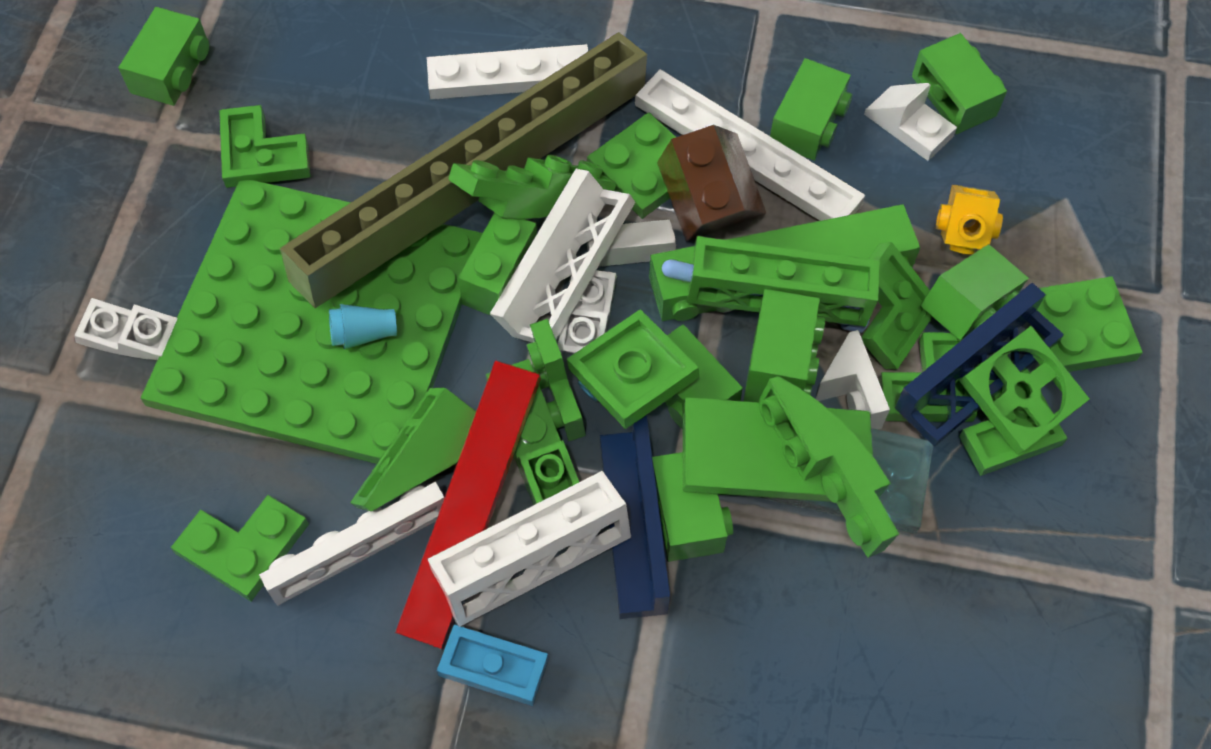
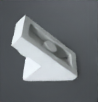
[864,83,957,161]
[816,330,890,431]

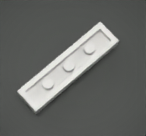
[427,44,588,100]
[259,482,444,606]

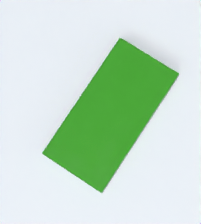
[682,397,873,502]

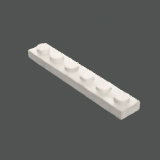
[635,69,865,221]

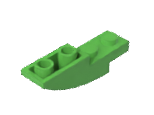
[448,155,617,219]
[485,359,579,505]
[759,376,899,558]

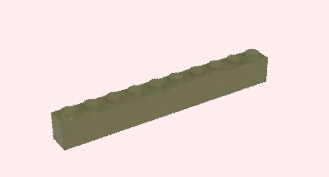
[280,32,647,309]

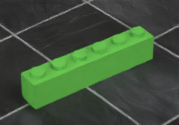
[649,204,920,321]

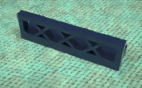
[895,283,1064,447]
[600,415,670,619]

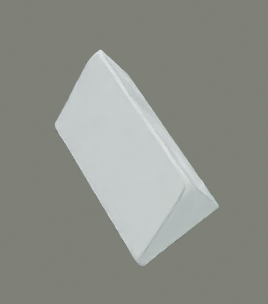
[587,219,676,267]

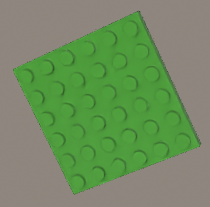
[140,180,483,464]

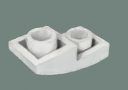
[558,270,617,354]
[74,298,178,360]

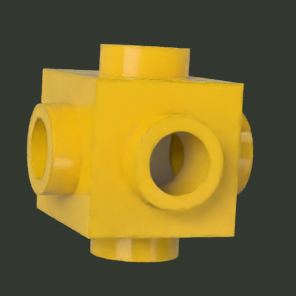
[936,185,1003,254]

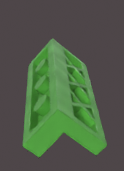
[687,236,880,327]

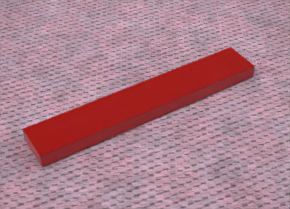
[395,360,541,650]

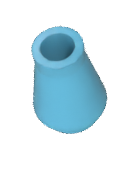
[329,304,397,350]

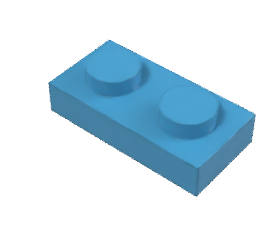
[437,625,549,706]

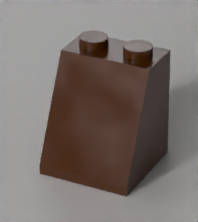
[657,125,766,242]

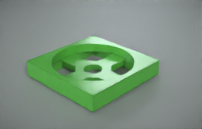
[959,326,1090,455]

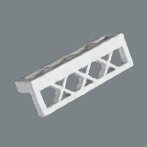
[490,169,635,342]
[428,471,631,627]

